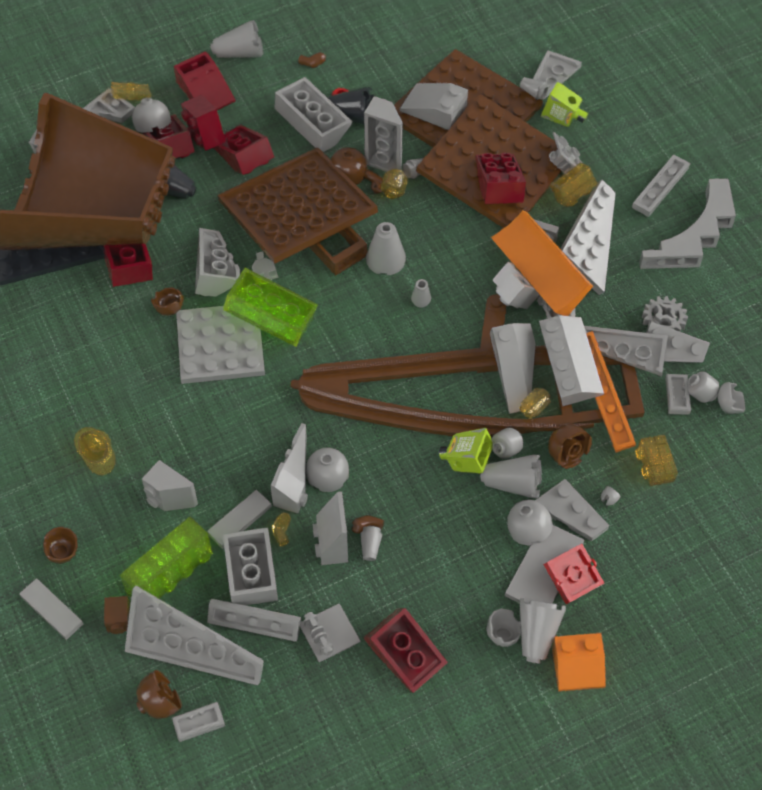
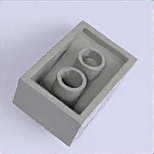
[400,83,468,130]
[313,492,348,565]

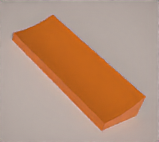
[491,210,593,316]

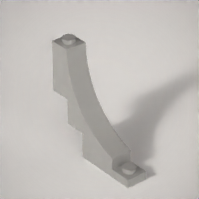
[639,178,736,269]

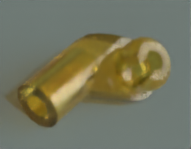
[271,513,291,546]

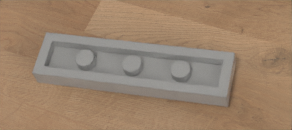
[632,155,690,217]
[207,599,301,641]

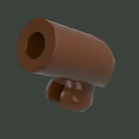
[298,52,326,68]
[364,170,384,194]
[351,515,384,534]

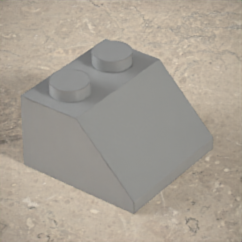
[142,460,198,511]

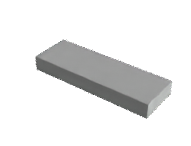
[207,490,272,549]
[19,578,83,640]

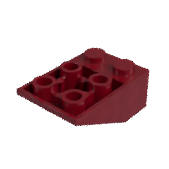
[173,51,236,110]
[475,152,526,204]

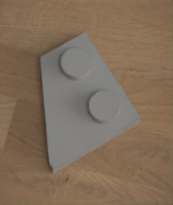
[83,89,135,123]

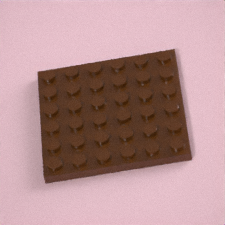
[394,49,543,147]
[416,94,562,228]
[218,147,378,264]

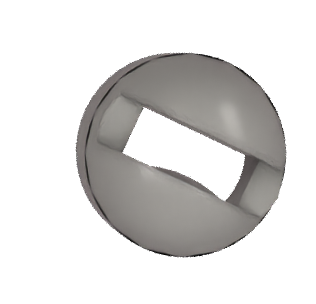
[601,486,620,505]

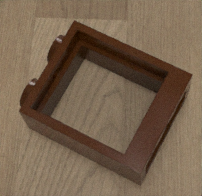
[309,226,367,276]

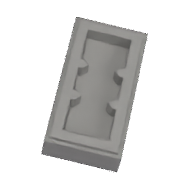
[665,374,691,414]
[172,702,225,742]

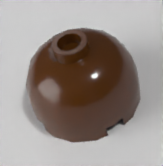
[331,147,368,185]
[548,424,592,469]
[136,670,182,719]

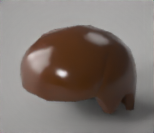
[151,287,184,316]
[43,526,78,564]

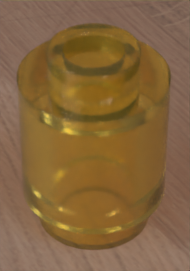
[519,388,551,419]

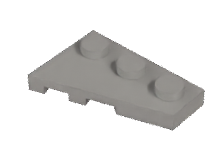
[533,51,582,99]
[646,321,710,362]
[535,479,609,542]

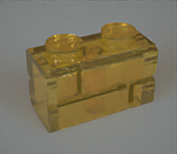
[550,163,597,207]
[636,434,678,486]

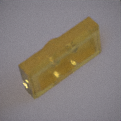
[110,82,151,100]

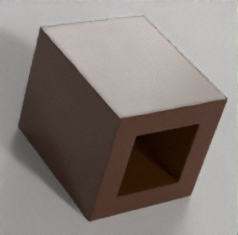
[104,596,131,634]

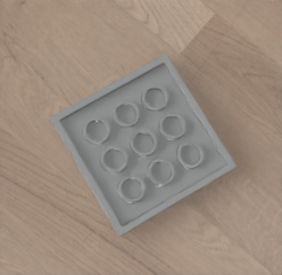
[177,302,265,384]

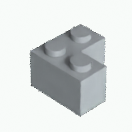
[493,262,540,309]

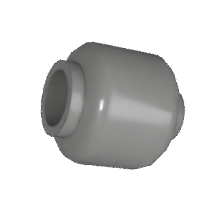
[688,372,719,403]
[492,428,523,459]

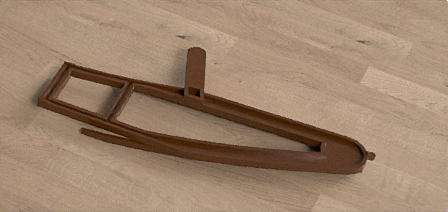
[291,294,645,438]

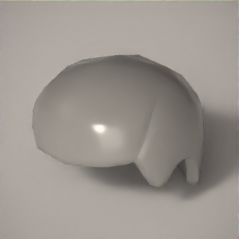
[717,382,745,414]
[486,608,521,647]

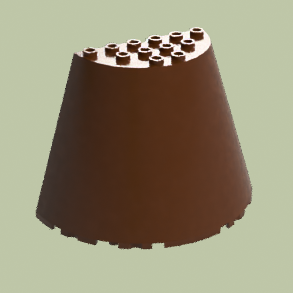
[0,93,175,251]

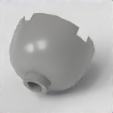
[132,98,171,132]
[306,448,349,492]
[507,500,553,546]

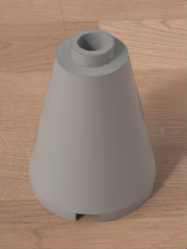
[211,20,263,58]
[366,222,406,275]
[480,455,542,499]
[519,598,566,664]

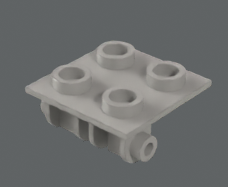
[549,132,585,179]
[300,603,360,662]

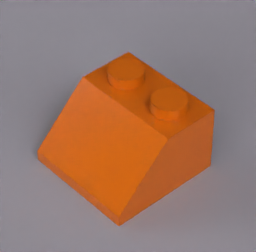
[552,633,606,691]

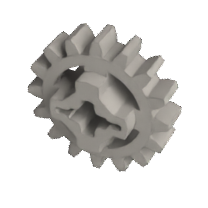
[642,296,688,332]

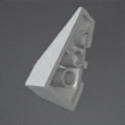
[195,228,240,297]
[489,323,536,414]
[271,423,308,513]

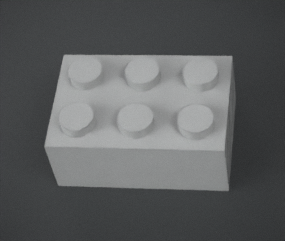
[223,528,278,605]

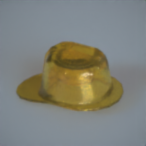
[74,427,116,475]

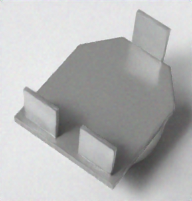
[252,252,278,283]

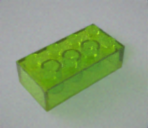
[223,268,318,347]
[120,516,212,599]

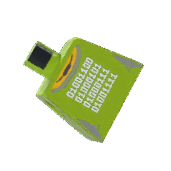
[541,82,588,127]
[439,428,493,473]

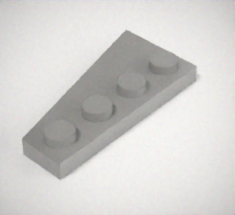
[584,326,667,376]

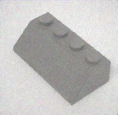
[275,77,352,152]
[364,96,402,176]
[539,315,604,406]

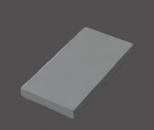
[505,525,584,604]

